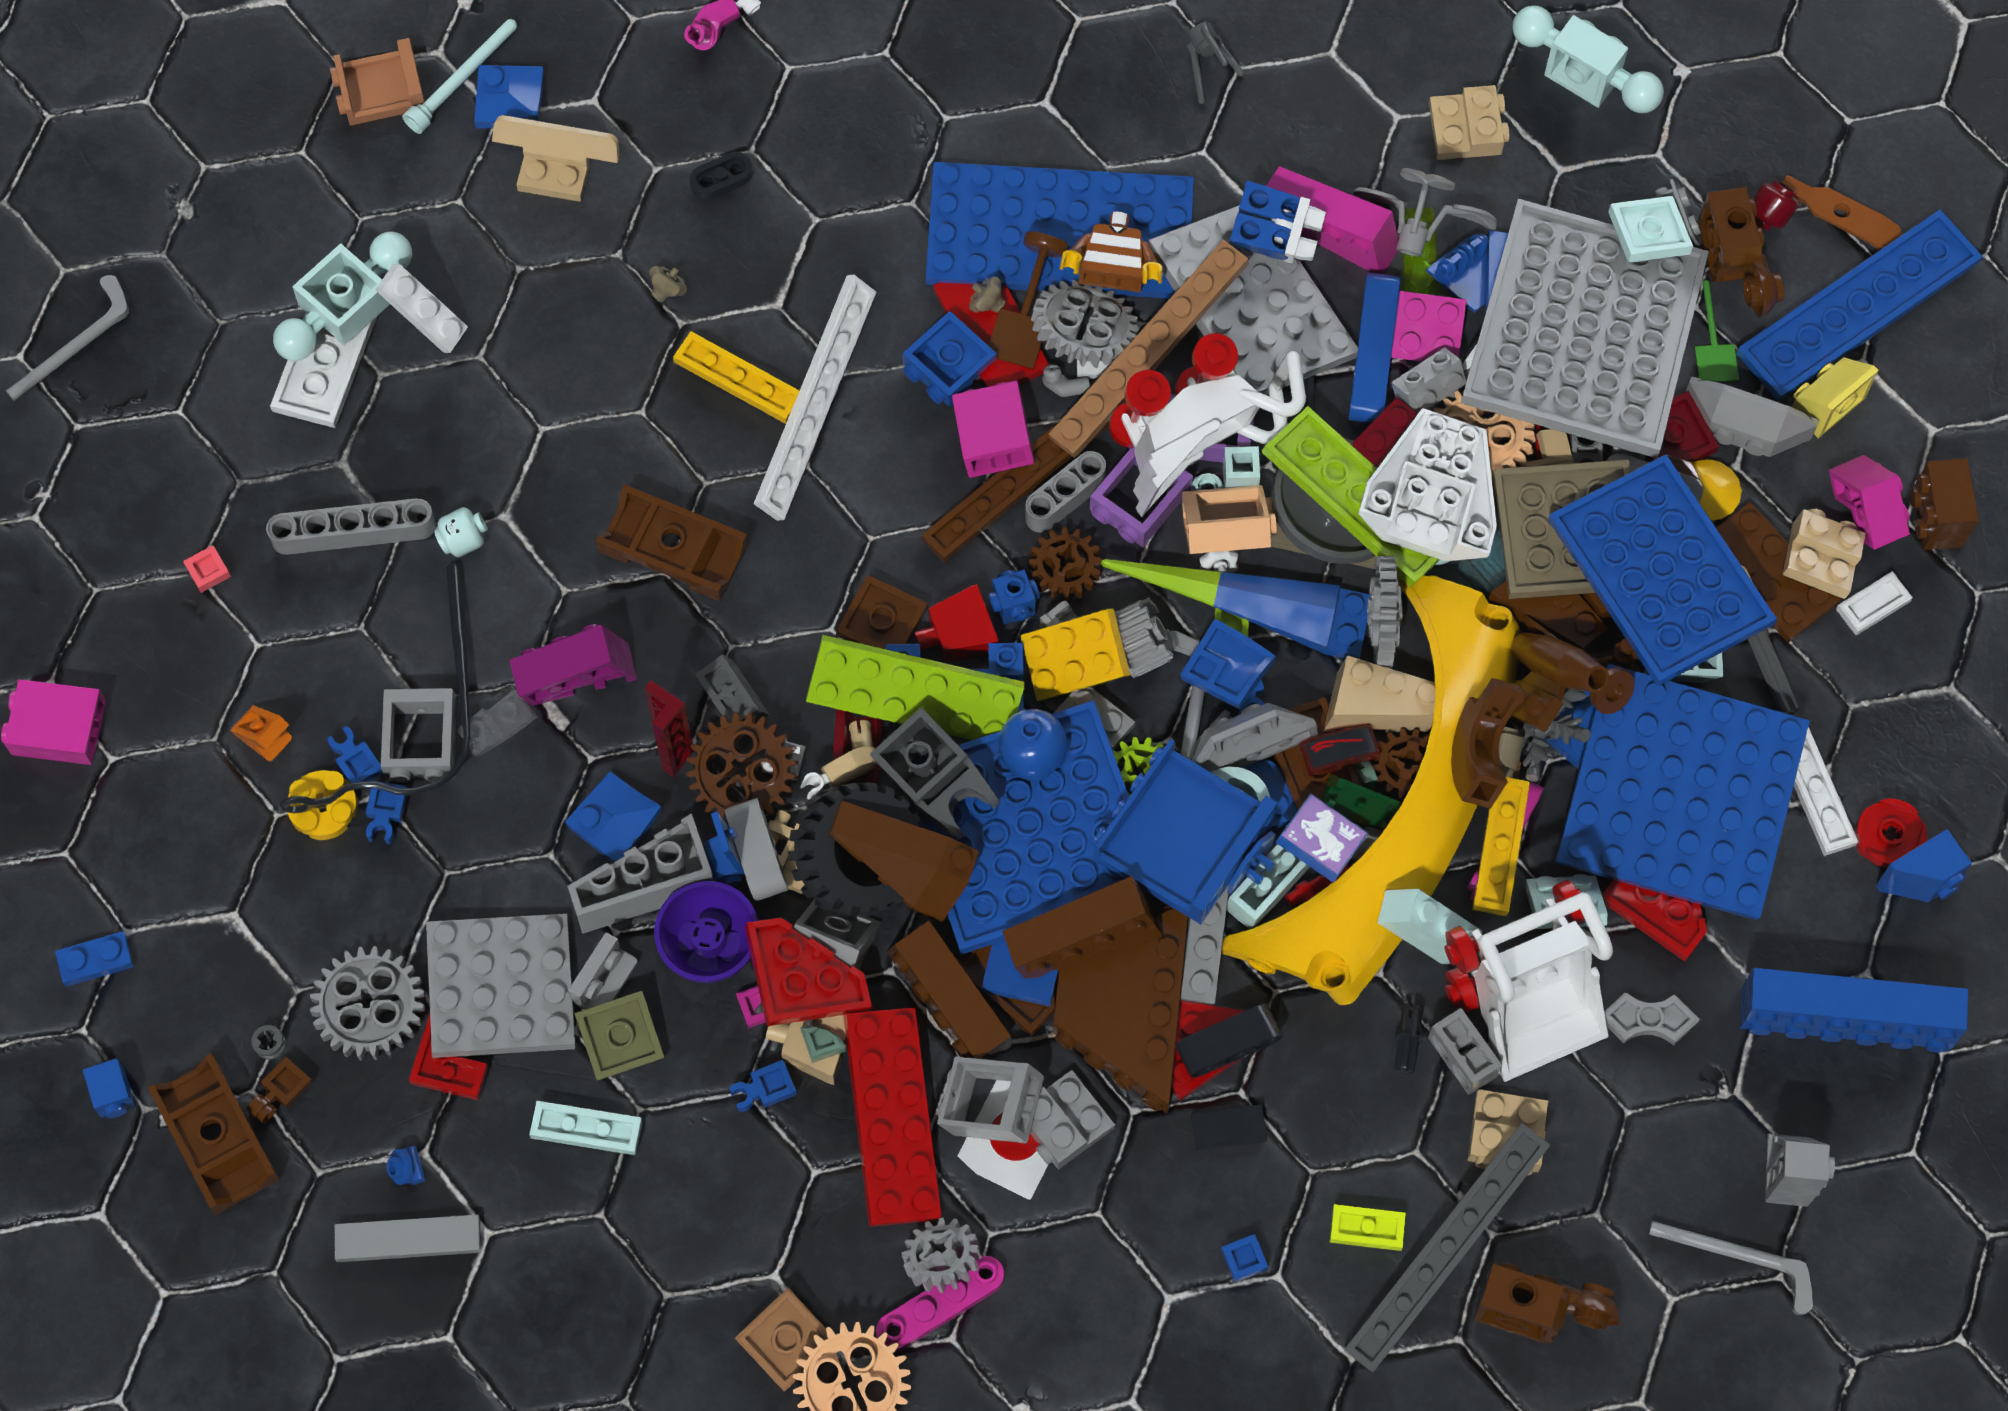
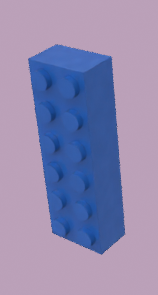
[1740,968,1968,1053]

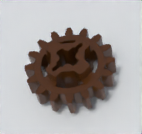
[1029,527,1102,601]
[1371,728,1430,802]

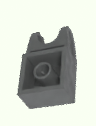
[870,707,1000,841]

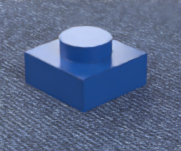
[1221,1234,1268,1283]

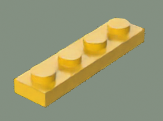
[673,331,799,424]
[1472,777,1530,916]

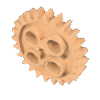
[1434,391,1536,487]
[793,1322,911,1411]

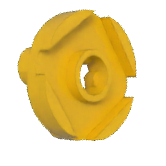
[288,770,358,840]

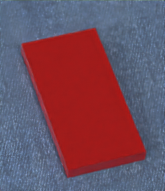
[933,282,1049,388]

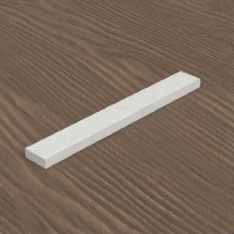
[754,275,876,521]

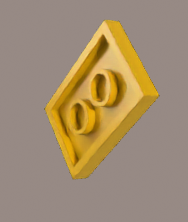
[1020,608,1130,701]

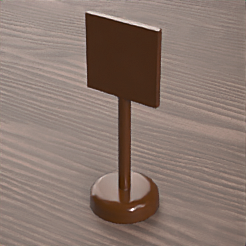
[989,231,1069,369]
[1523,615,1635,715]

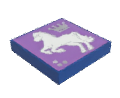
[1275,794,1368,883]

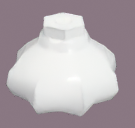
[1199,550,1238,573]

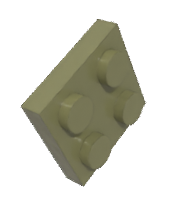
[574,991,664,1081]

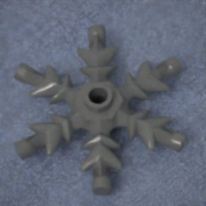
[1509,689,1591,781]

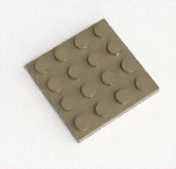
[1492,460,1631,599]

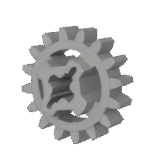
[902,1218,982,1293]

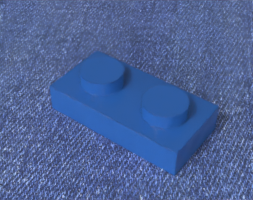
[55,931,134,987]

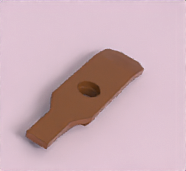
[1782,175,1902,251]

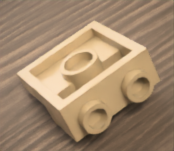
[1429,85,1509,160]
[1782,509,1866,599]
[1467,1089,1548,1175]

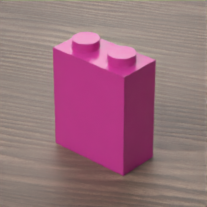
[952,381,1035,478]
[1,679,106,765]

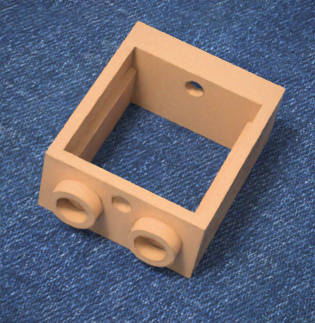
[1182,485,1277,554]

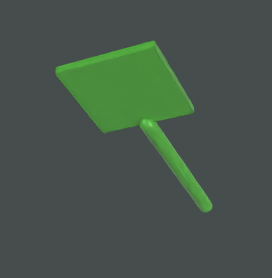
[1694,280,1739,383]

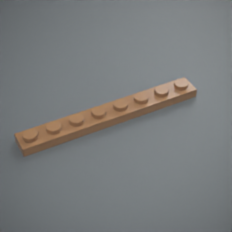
[1048,240,1249,458]

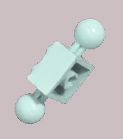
[1512,6,1664,113]
[273,232,412,361]

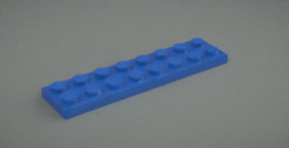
[1736,209,1983,402]

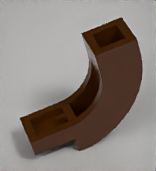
[1451,678,1525,809]

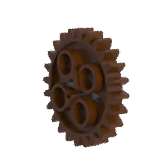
[686,712,799,819]

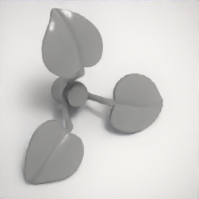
[1350,168,1497,257]

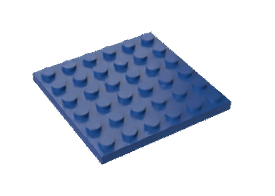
[1555,664,1810,921]
[910,700,1148,955]

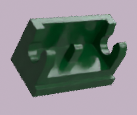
[1320,774,1402,830]

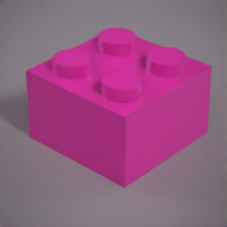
[1391,291,1467,362]

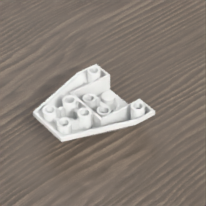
[1358,408,1497,561]

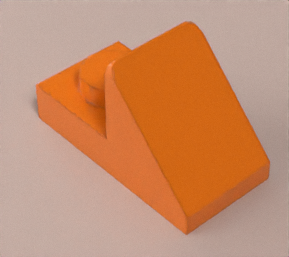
[230,705,292,761]

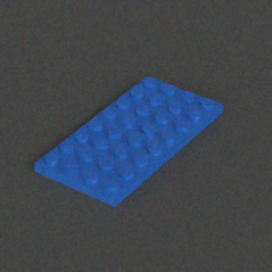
[926,162,1194,298]

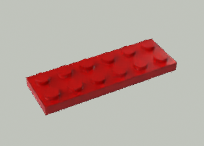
[843,1008,942,1227]

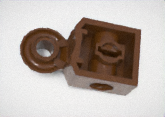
[1698,187,1784,318]
[1473,1262,1621,1343]

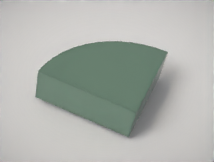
[1352,758,1378,791]
[800,1025,846,1063]

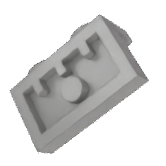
[568,932,638,1010]

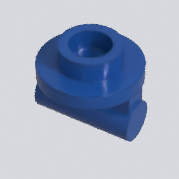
[387,1146,425,1185]

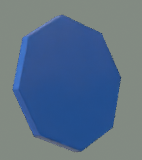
[1227,831,1275,895]

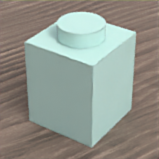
[1223,446,1260,488]

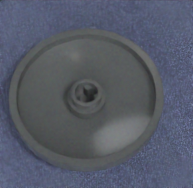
[1271,438,1375,564]

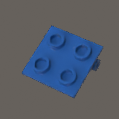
[1426,234,1489,313]

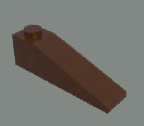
[829,801,979,922]

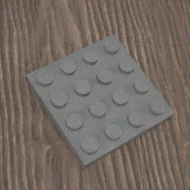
[426,914,575,1058]

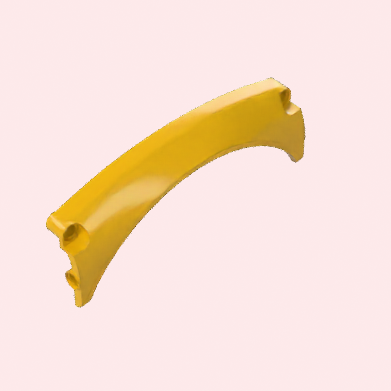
[1221,575,1523,1005]

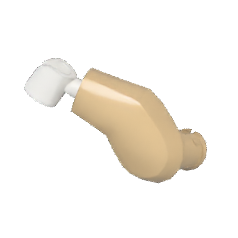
[800,720,876,800]

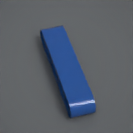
[1349,272,1400,423]

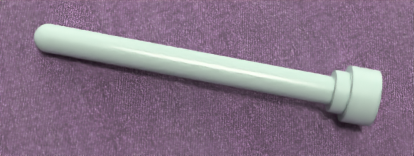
[402,19,517,134]

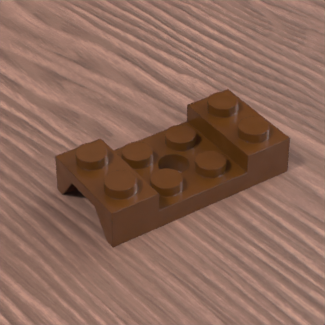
[595,484,749,602]
[147,1053,279,1215]

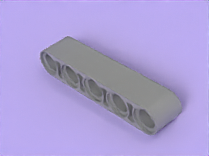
[266,498,436,555]

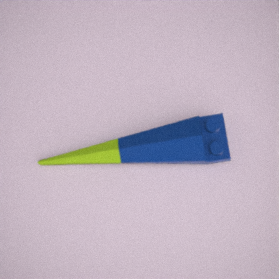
[1101,559,1370,659]

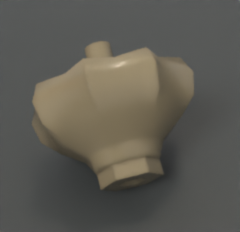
[649,266,687,302]
[969,277,1005,313]

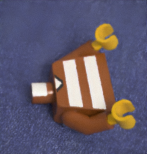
[1059,212,1163,292]

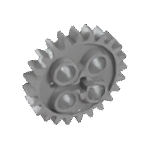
[1031,280,1139,368]
[1367,556,1403,668]
[310,946,426,1061]

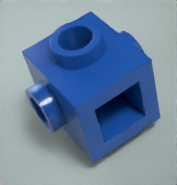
[988,569,1040,625]

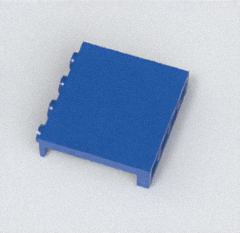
[1092,739,1278,925]

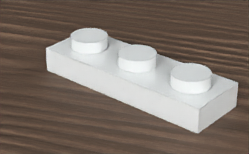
[375,264,468,353]

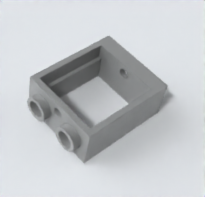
[381,688,457,783]
[937,1057,1044,1143]

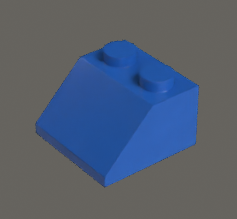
[1876,829,1972,902]

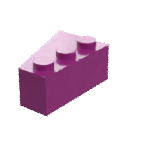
[509,624,637,706]

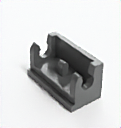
[695,654,770,723]

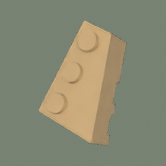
[1323,656,1435,732]

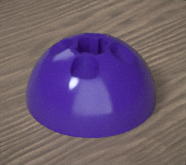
[654,881,758,984]

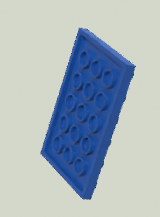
[1548,454,1777,686]

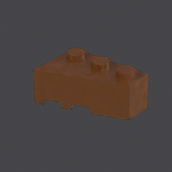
[1488,581,1609,654]

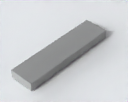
[334,1215,481,1262]

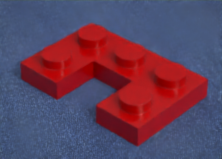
[409,1014,489,1101]

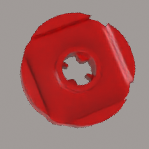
[1855,798,1927,868]

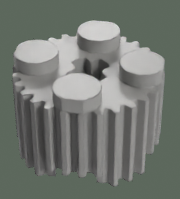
[1115,598,1176,678]

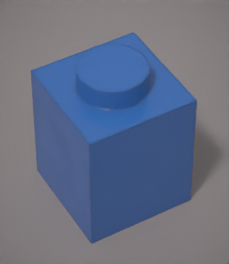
[83,1058,135,1118]

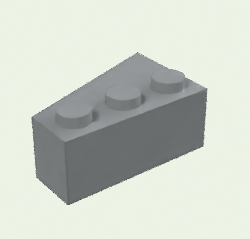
[1765,1133,1835,1207]

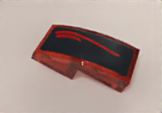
[1299,723,1380,776]

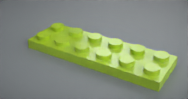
[1262,406,1440,588]
[806,635,1024,740]

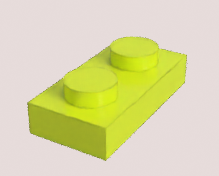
[1330,1204,1406,1251]

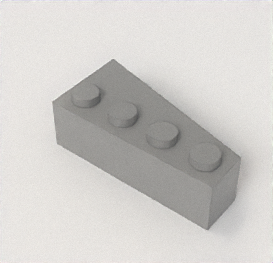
[568,814,714,934]

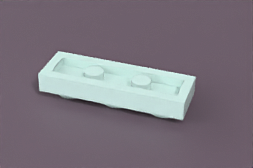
[529,1101,643,1155]

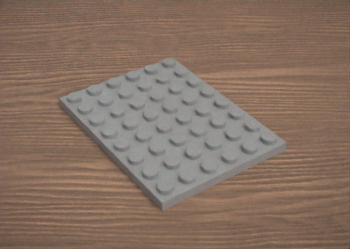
[1461,199,1709,458]

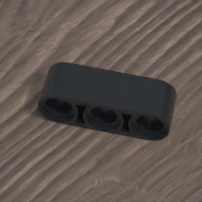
[1175,1004,1283,1078]

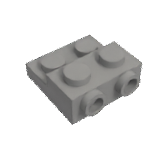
[1391,347,1466,415]
[1029,1070,1115,1170]

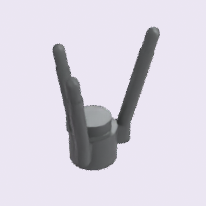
[1187,22,1244,104]

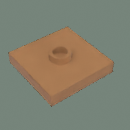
[735,1288,828,1392]

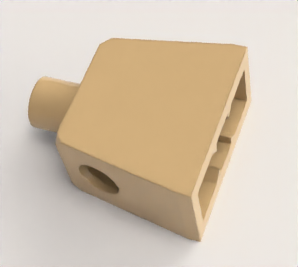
[766,1015,847,1085]

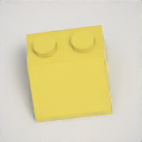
[1792,357,1879,439]

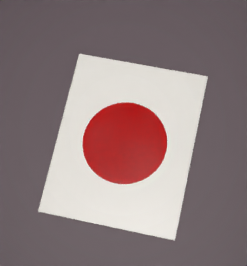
[957,1080,1048,1200]

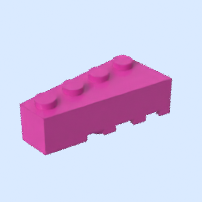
[1266,166,1398,274]

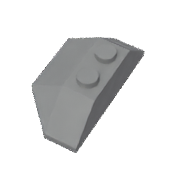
[1686,377,1819,457]
[1192,703,1318,772]

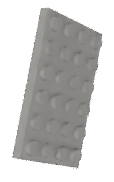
[1148,205,1358,395]

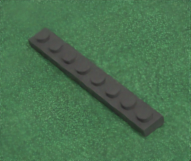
[1344,1123,1550,1373]

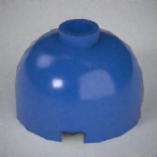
[998,709,1068,781]

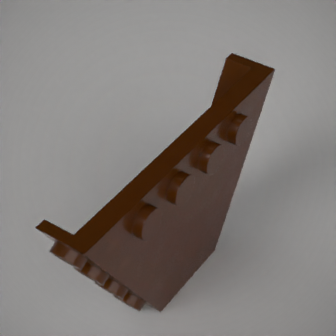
[1053,905,1188,1114]

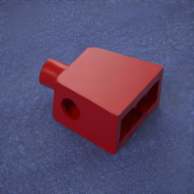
[914,584,999,662]

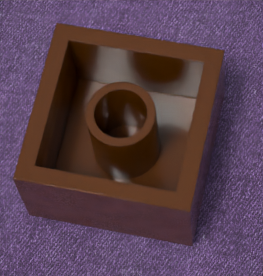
[1910,458,1979,550]

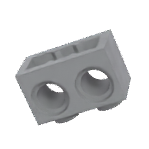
[1428,1008,1502,1095]

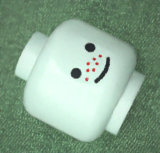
[434,507,488,557]

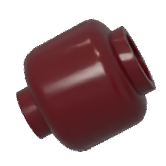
[1753,180,1798,231]

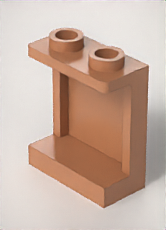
[330,38,424,126]

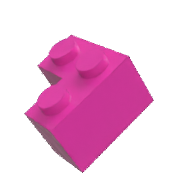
[1829,455,1910,550]

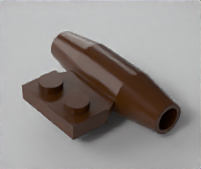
[1511,633,1610,733]

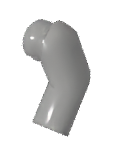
[1042,364,1090,397]

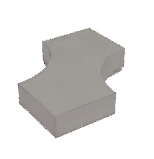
[1604,993,1700,1046]

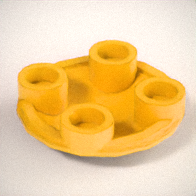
[1692,459,1742,523]

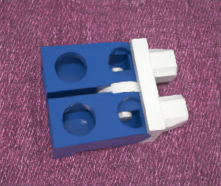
[1229,181,1326,264]

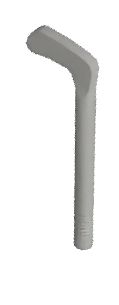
[6,275,129,401]
[1170,630,1205,761]
[1648,1221,1813,1315]

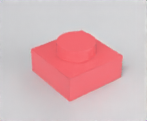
[183,545,231,593]

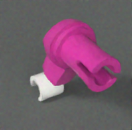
[684,0,761,50]

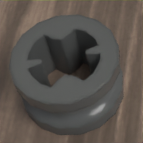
[251,1025,286,1060]

